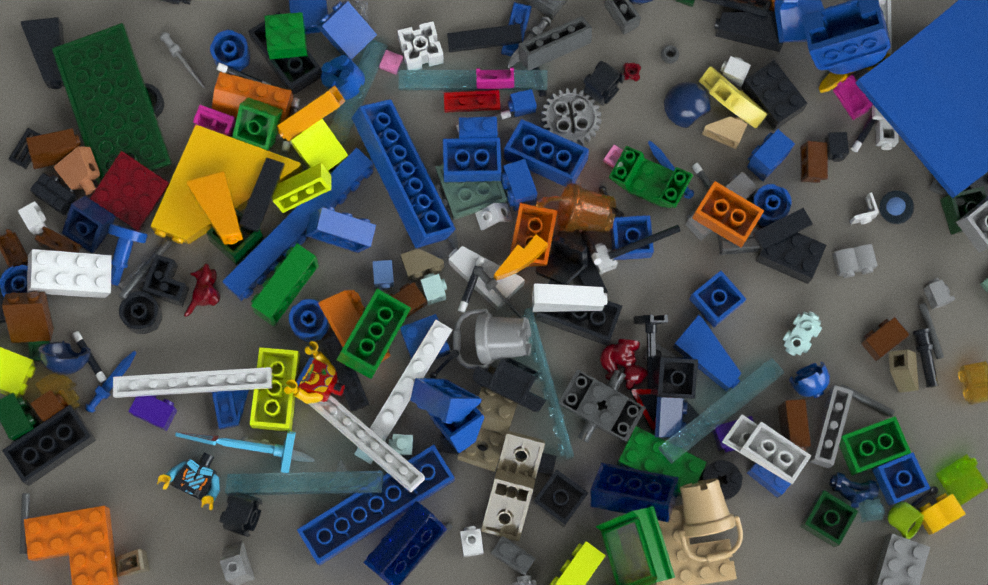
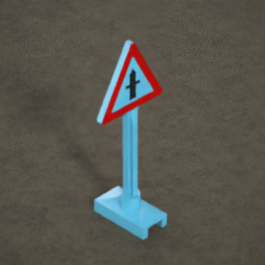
[175,431,296,473]

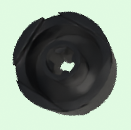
[583,60,625,106]
[119,291,162,334]
[700,460,743,501]
[220,491,262,537]

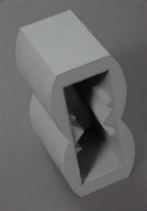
[832,244,878,278]

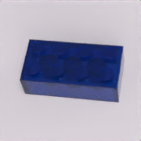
[590,462,679,523]
[363,501,447,585]

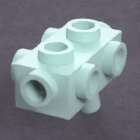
[782,311,822,356]

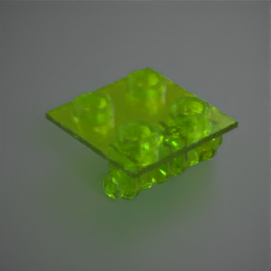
[935,454,988,506]

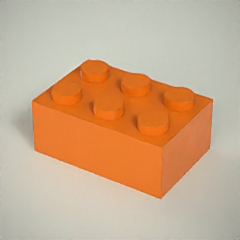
[692,181,764,248]

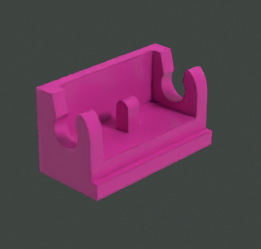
[476,67,514,89]
[833,74,873,120]
[193,105,236,137]

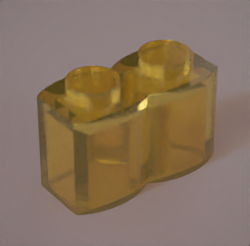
[958,361,988,405]

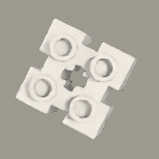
[397,21,444,72]

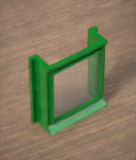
[595,506,675,585]

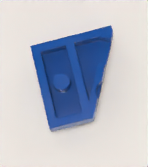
[212,390,249,430]

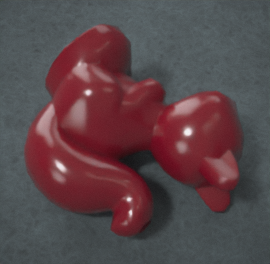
[600,339,648,390]

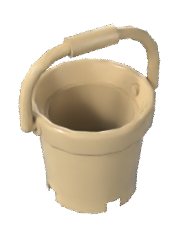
[679,478,743,563]

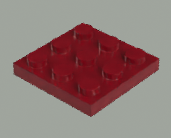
[90,151,169,231]

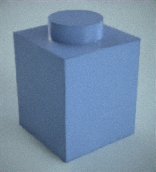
[373,260,394,290]

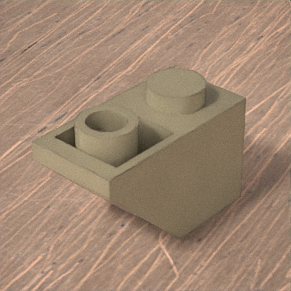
[400,248,444,281]
[889,350,919,393]

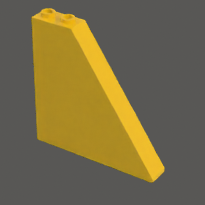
[151,125,303,244]

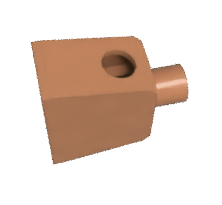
[54,146,100,195]

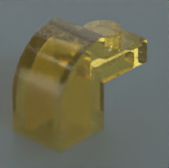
[35,374,81,408]

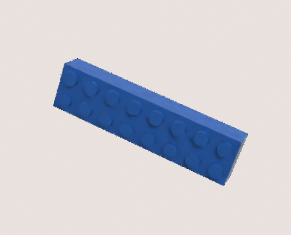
[352,99,456,249]
[297,445,455,566]

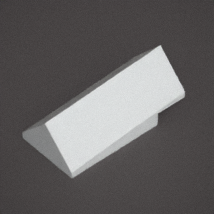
[722,415,811,484]

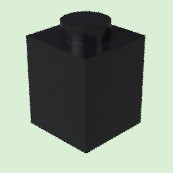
[824,132,849,162]

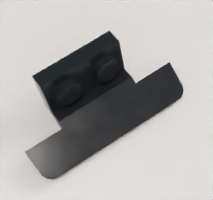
[473,358,547,412]

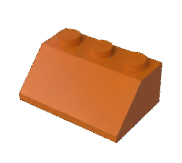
[510,203,557,267]

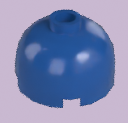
[789,362,830,398]

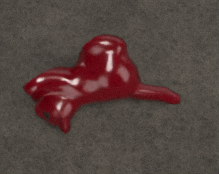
[184,263,220,317]

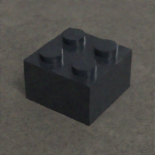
[651,355,698,399]
[532,469,588,527]

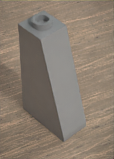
[220,541,255,585]

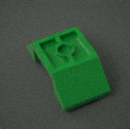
[609,146,693,208]

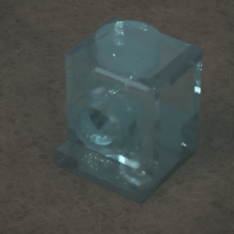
[859,499,885,523]

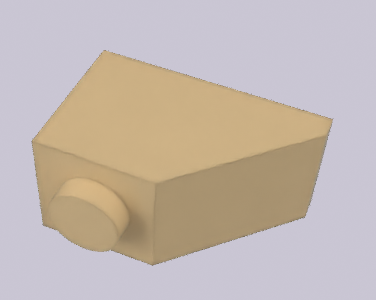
[702,116,747,149]

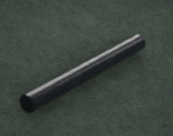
[607,225,681,259]

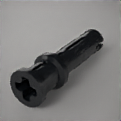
[913,328,939,388]

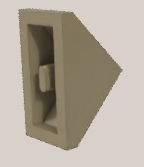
[115,549,149,577]

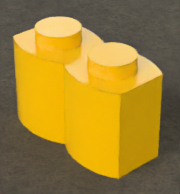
[919,493,965,535]

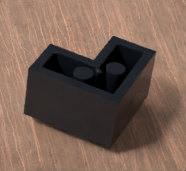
[142,254,189,307]

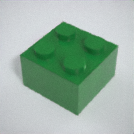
[265,12,307,59]
[232,97,283,151]

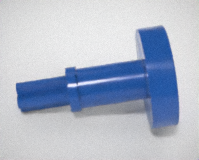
[108,224,148,286]

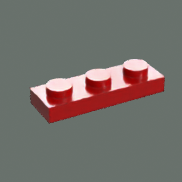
[444,90,500,113]

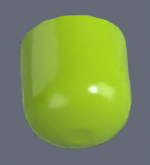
[887,502,924,539]

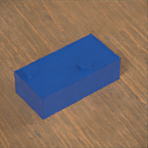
[504,119,589,189]

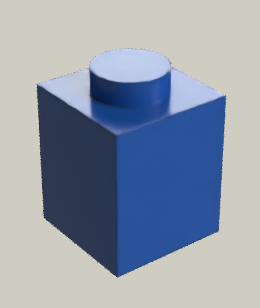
[507,89,537,118]

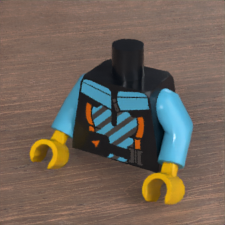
[157,452,220,510]

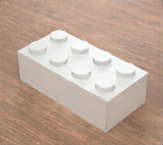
[27,249,111,298]

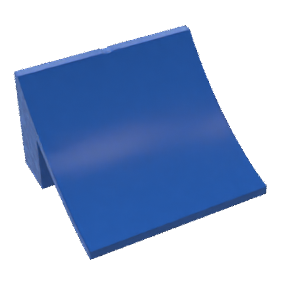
[855,0,988,199]

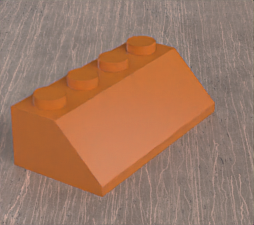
[212,72,294,123]
[318,290,391,362]

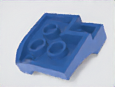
[775,0,824,43]

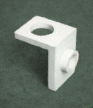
[850,192,879,225]
[475,203,513,230]

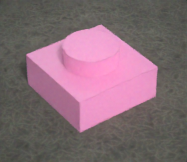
[379,50,404,75]
[603,145,623,168]

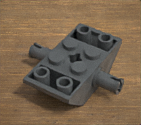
[558,369,646,443]

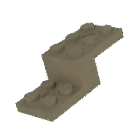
[457,366,517,472]
[481,431,545,541]

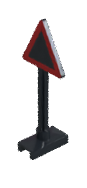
[630,314,668,430]

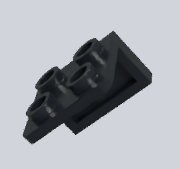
[536,235,588,285]

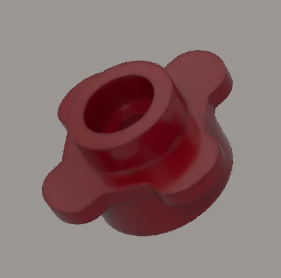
[623,63,641,81]

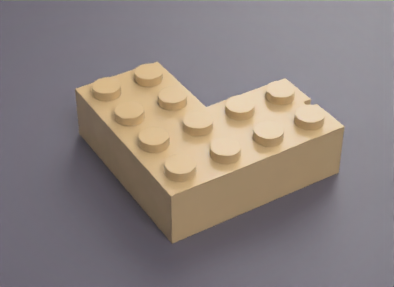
[654,505,737,585]

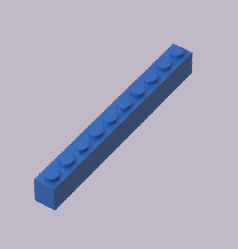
[222,148,374,301]

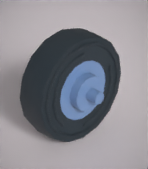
[879,190,914,224]

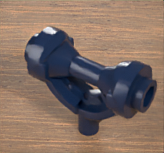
[830,472,879,509]

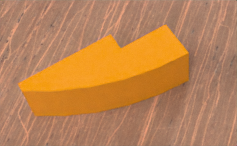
[494,235,548,281]

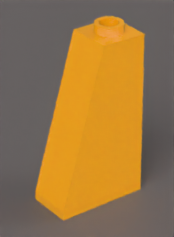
[277,85,346,141]
[187,171,243,245]

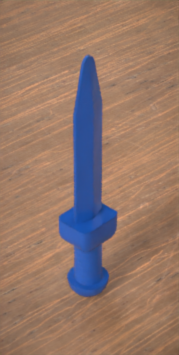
[648,141,694,199]
[85,351,136,413]

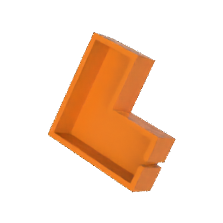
[24,506,119,585]

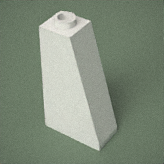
[449,246,525,311]
[532,284,607,312]

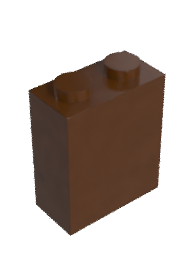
[26,128,81,169]
[2,291,54,343]
[778,399,811,452]

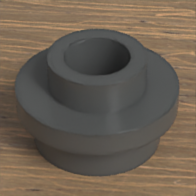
[661,45,679,63]

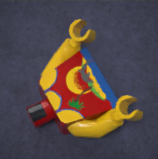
[284,341,345,404]

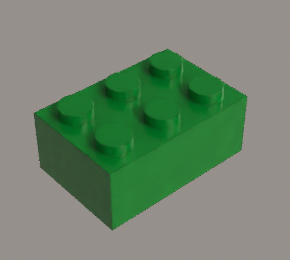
[839,416,911,476]

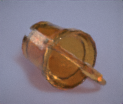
[536,183,616,233]

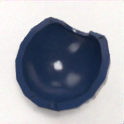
[664,82,711,128]
[39,341,91,375]

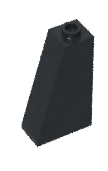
[714,11,783,52]
[21,17,65,89]

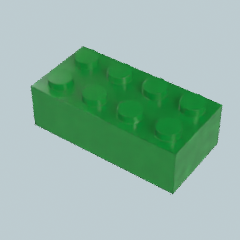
[251,244,319,327]
[337,289,411,379]
[617,426,707,497]

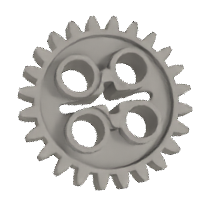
[541,88,601,146]

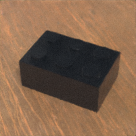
[741,60,808,130]
[756,222,827,284]

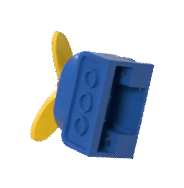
[802,0,891,93]

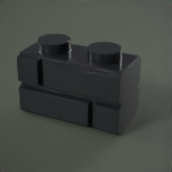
[30,173,77,216]

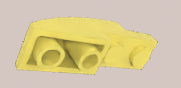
[699,67,768,128]

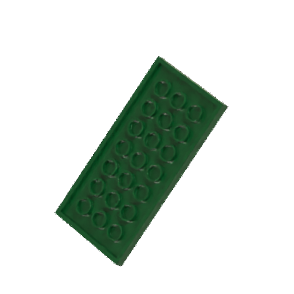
[52,23,172,185]

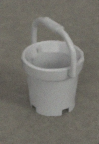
[453,309,531,370]

